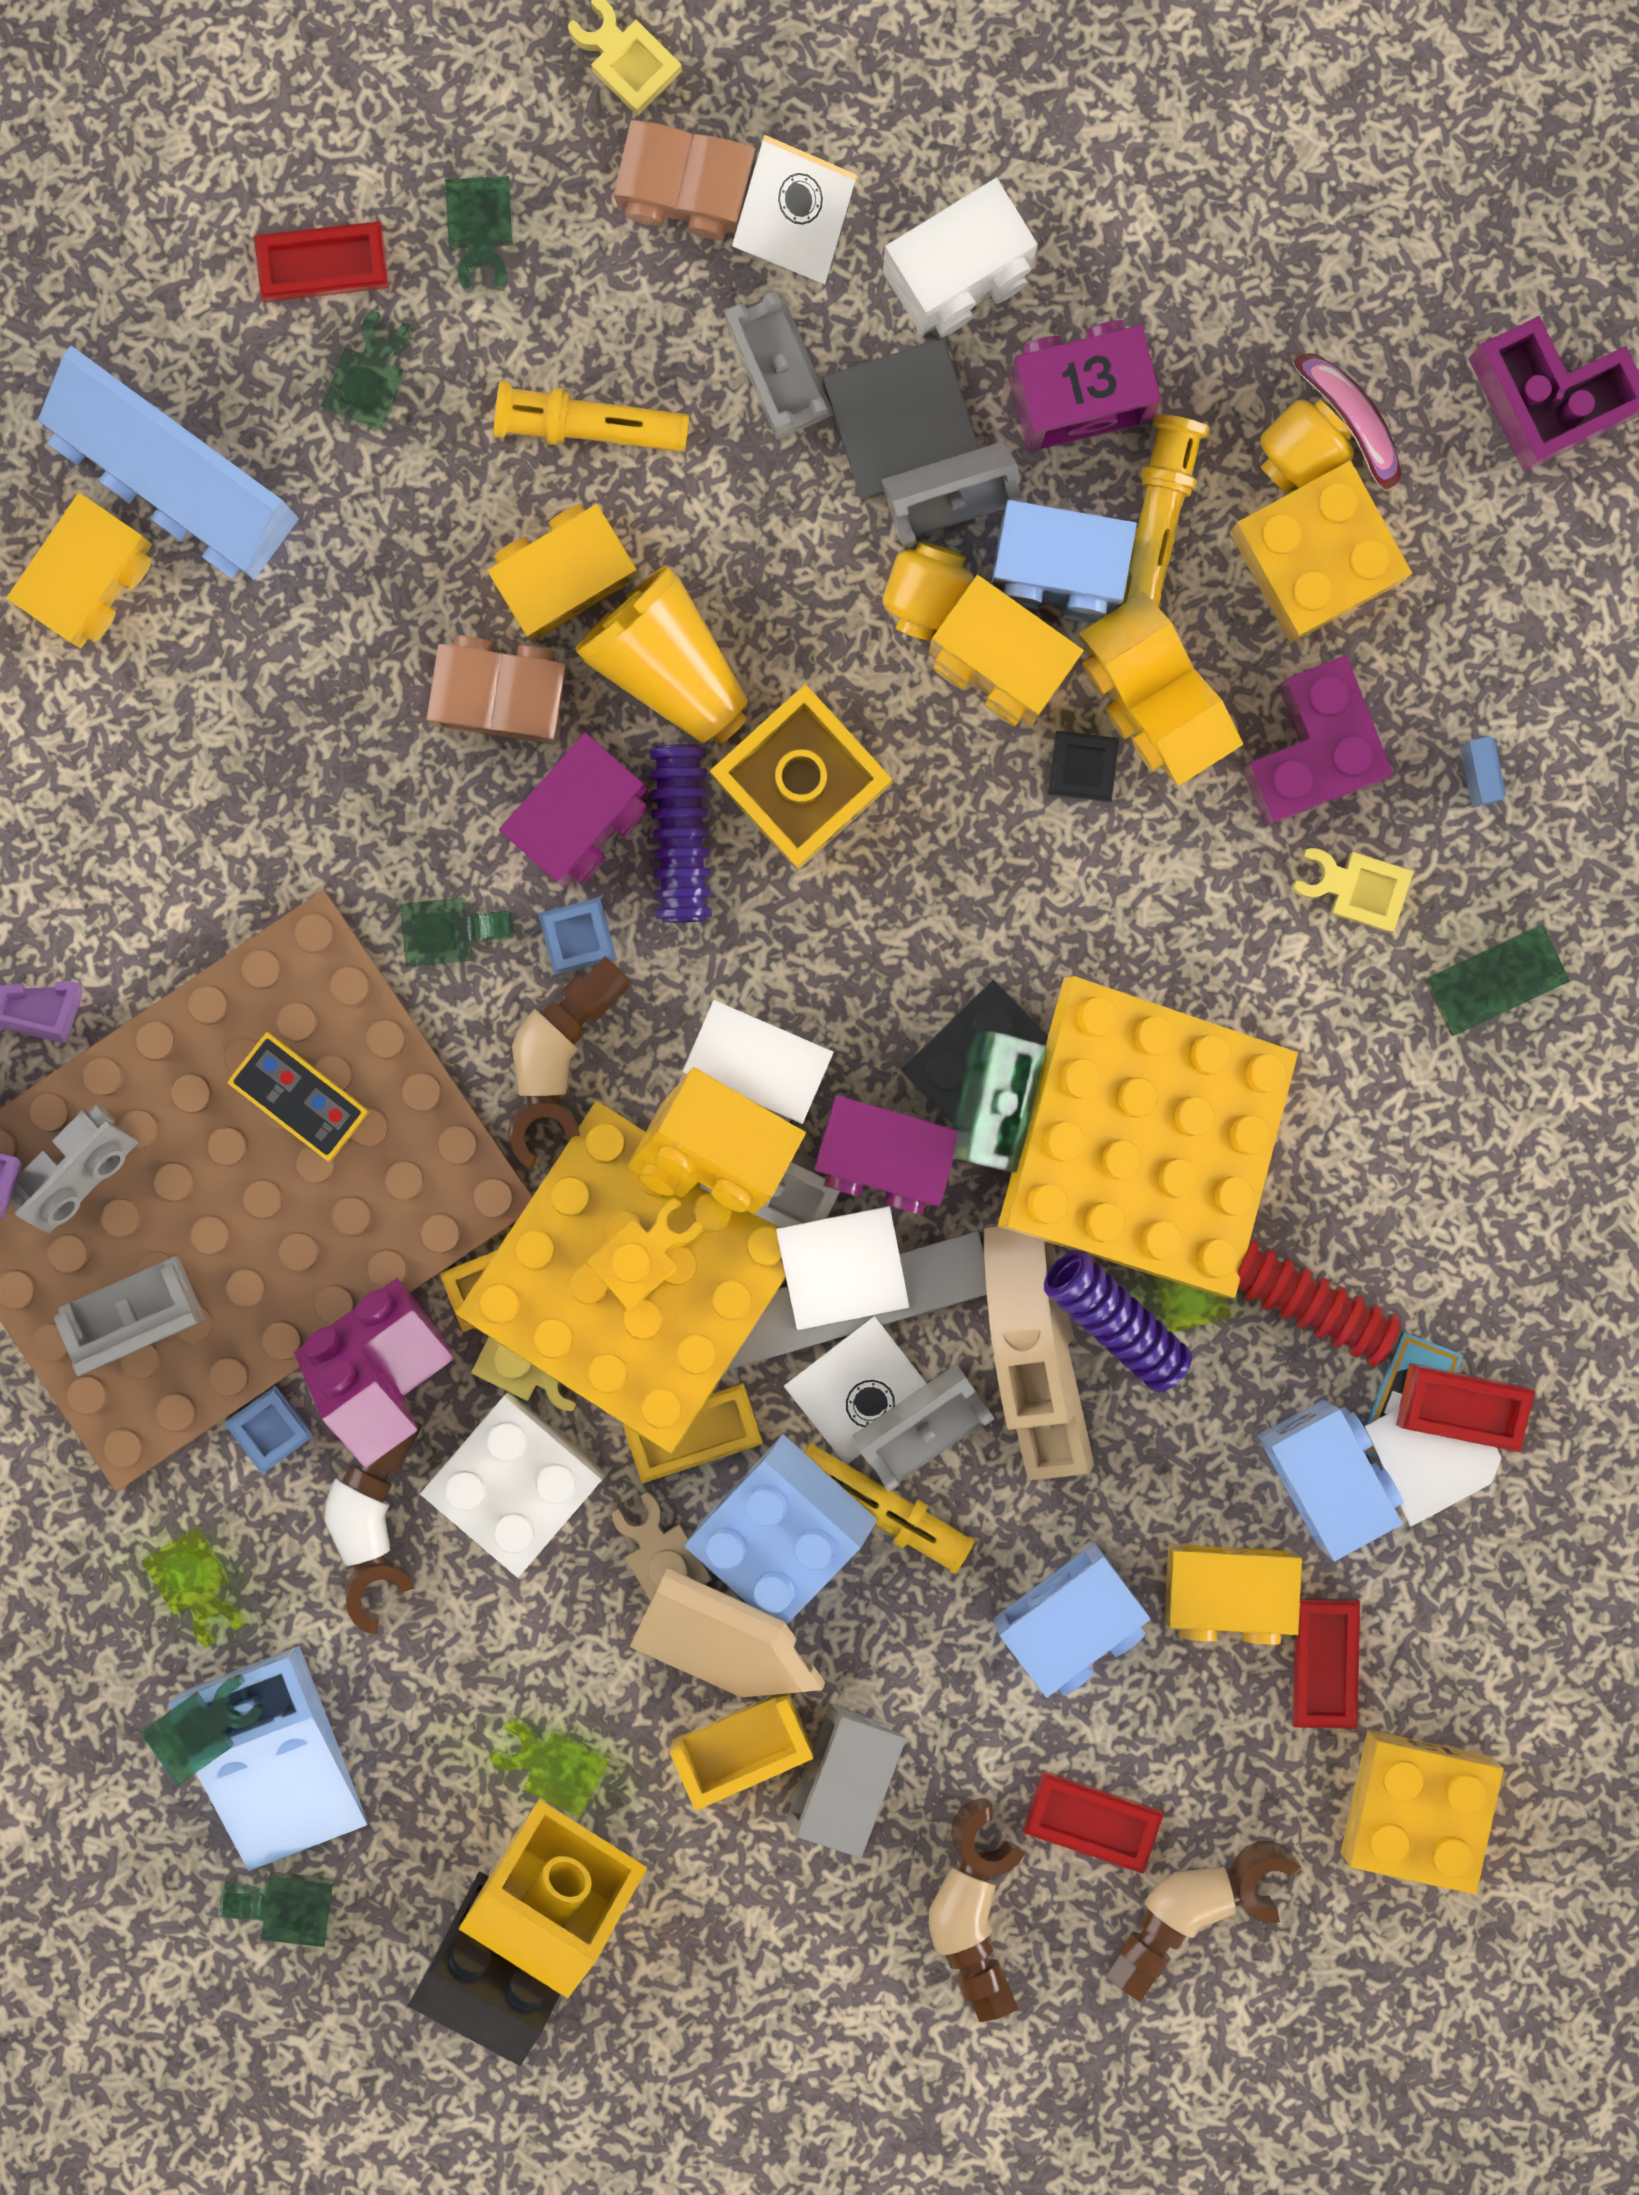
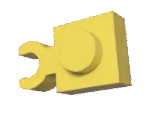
[568,0,682,116]
[1291,848,1414,933]
[471,1337,577,1411]

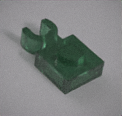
[445,176,514,293]
[322,310,412,433]
[140,1674,265,1786]

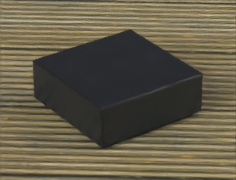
[1048,731,1119,803]

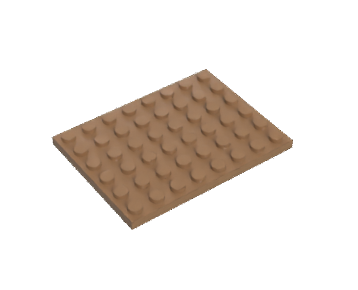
[0,889,533,1492]

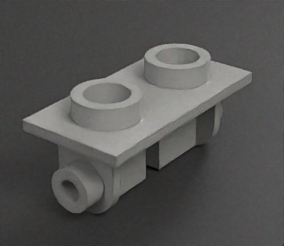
[10,1104,139,1234]

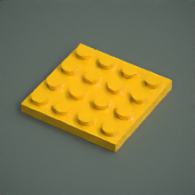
[998,976,1298,1298]
[456,1100,786,1455]

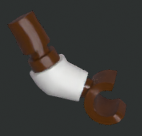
[324,1420,423,1634]

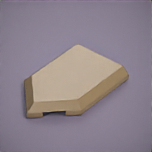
[630,1569,825,1697]

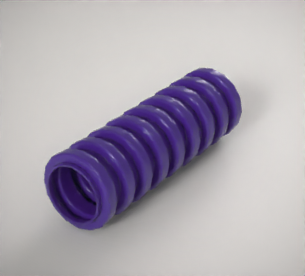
[649,744,712,923]
[1043,1250,1192,1392]

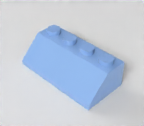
[38,346,299,580]

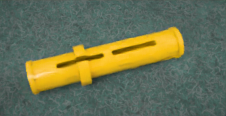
[804,1441,975,1574]

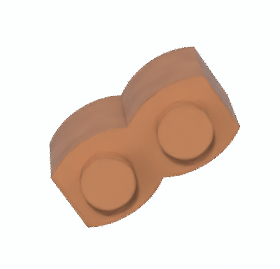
[613,120,758,240]
[426,635,567,745]

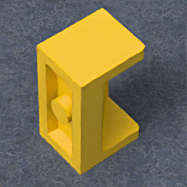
[669,1693,814,1811]

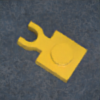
[586,1197,704,1312]

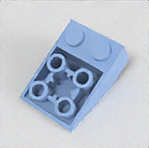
[168,1646,368,1871]

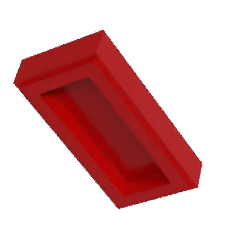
[254,221,389,303]
[1396,1363,1535,1452]
[1292,1598,1360,1729]
[1022,1770,1164,1874]

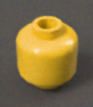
[1260,398,1354,494]
[882,541,974,641]

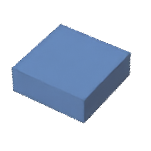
[1460,736,1506,808]
[538,897,617,976]
[224,1384,315,1474]

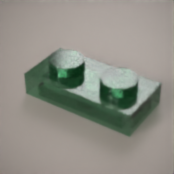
[953,1030,1046,1173]

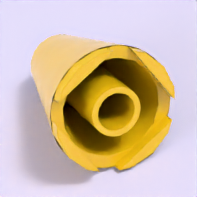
[575,565,748,744]

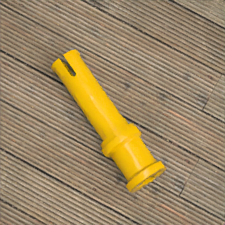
[493,380,690,452]
[1120,414,1210,608]

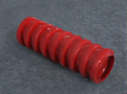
[1237,1239,1401,1367]

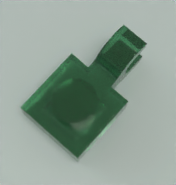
[399,897,515,968]
[218,1871,334,1947]

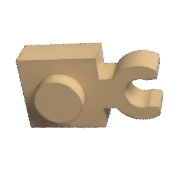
[612,1490,712,1601]

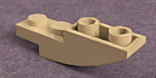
[984,1223,1094,1481]

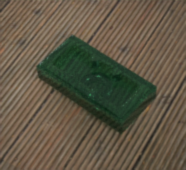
[1424,924,1570,1036]

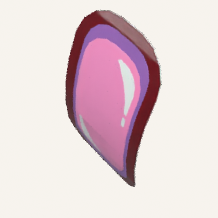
[1293,353,1401,489]

